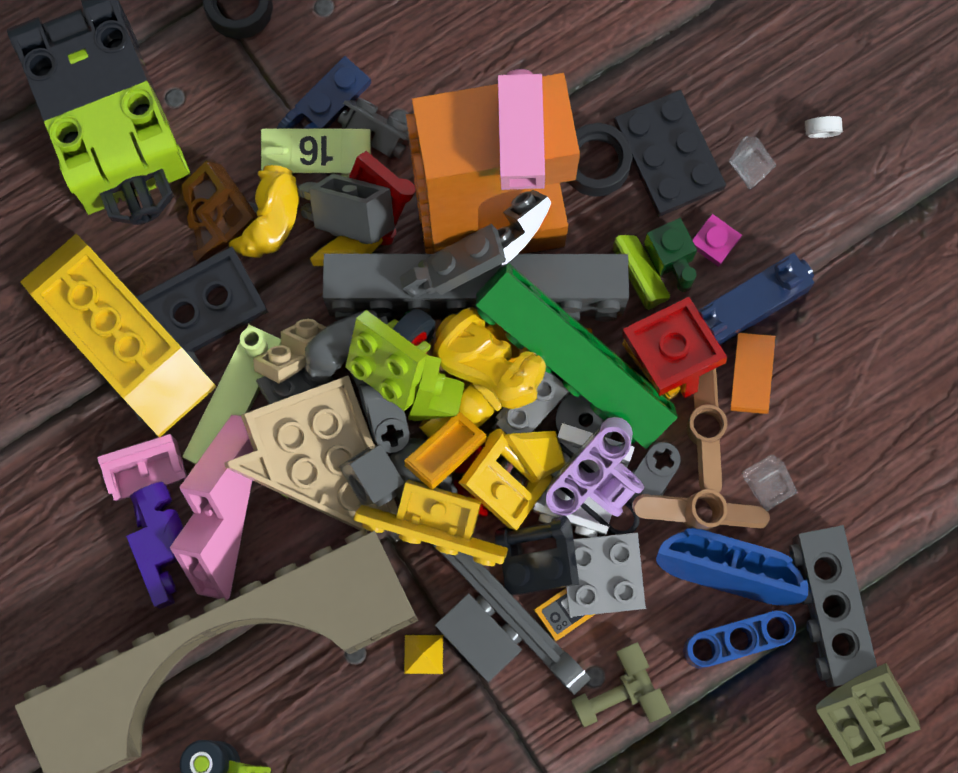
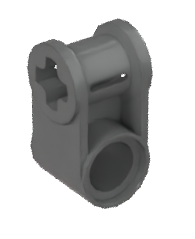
[359,383,409,453]
[628,442,681,504]

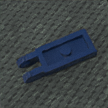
[277,56,371,129]

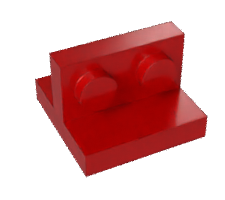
[622,297,727,398]

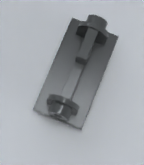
[338,98,409,159]

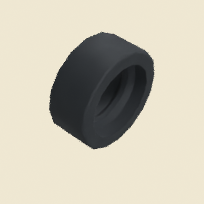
[203,0,273,39]
[568,123,633,197]

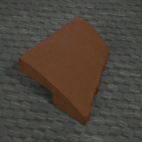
[182,161,258,262]

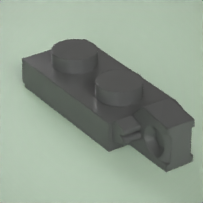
[400,224,506,299]

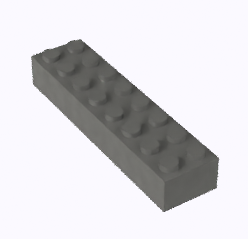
[323,254,629,322]

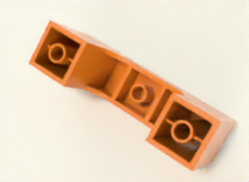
[406,73,580,254]

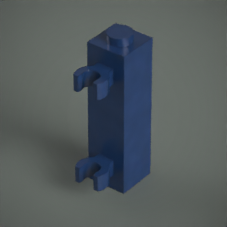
[698,252,815,345]

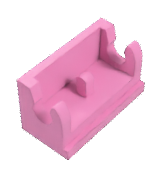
[97,434,187,501]

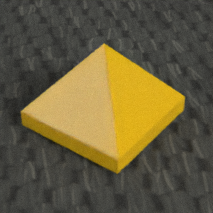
[404,635,443,674]

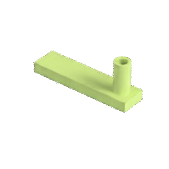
[182,324,281,465]

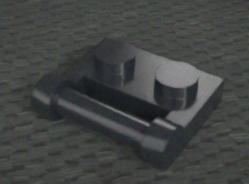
[495,516,580,596]

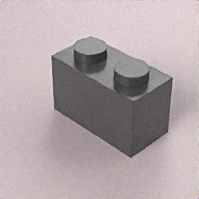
[435,593,522,683]

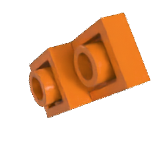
[731,333,776,414]

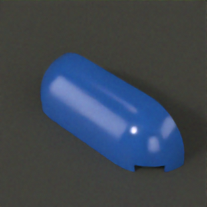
[656,528,808,606]

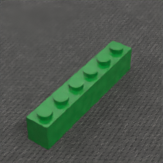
[476,263,678,449]

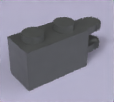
[298,174,395,244]

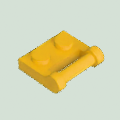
[459,428,552,530]

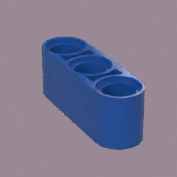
[683,611,796,668]

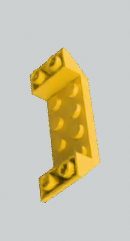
[20,234,216,437]

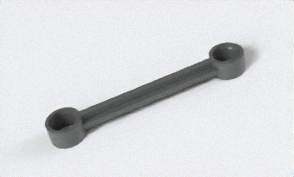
[432,544,591,695]

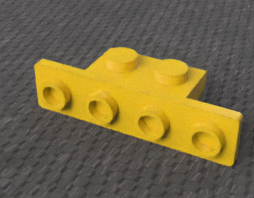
[353,479,508,566]

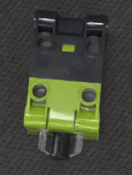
[7,0,191,225]

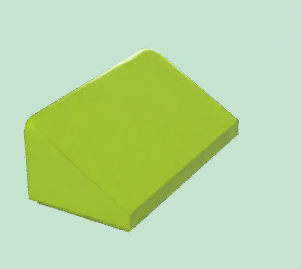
[612,235,670,310]

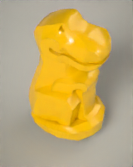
[432,307,546,409]

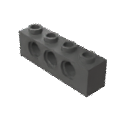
[789,525,877,688]

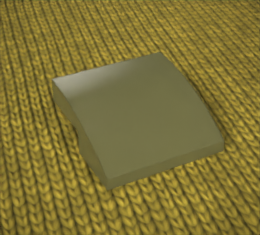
[816,663,920,766]

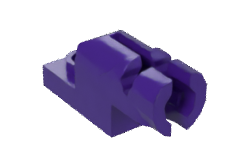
[126,482,184,609]

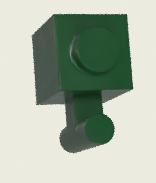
[644,217,697,292]

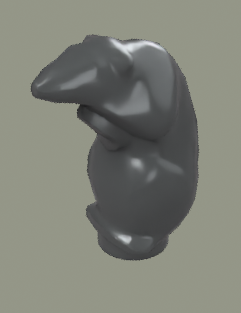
[305,310,389,386]

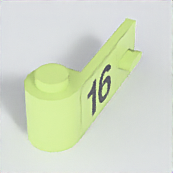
[261,129,371,178]

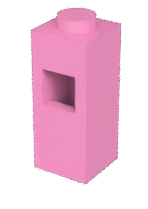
[498,69,545,190]

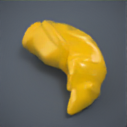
[229,165,300,258]

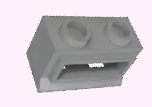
[491,372,569,434]

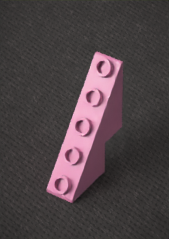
[170,415,254,601]

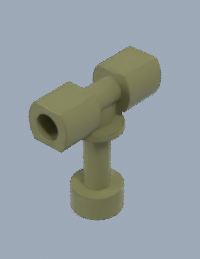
[571,642,671,728]

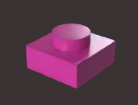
[693,214,742,267]

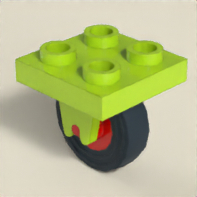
[345,309,436,411]

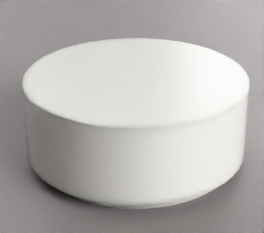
[805,116,843,138]

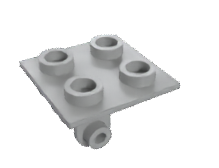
[566,532,646,617]

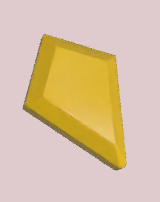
[310,236,383,266]
[504,431,566,480]

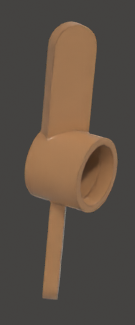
[686,368,727,492]
[632,489,770,531]

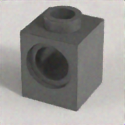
[339,444,405,507]

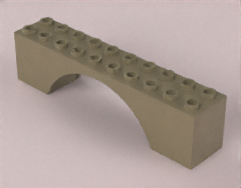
[15,529,418,773]

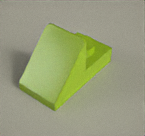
[408,355,464,421]

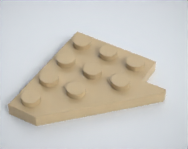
[224,376,398,531]

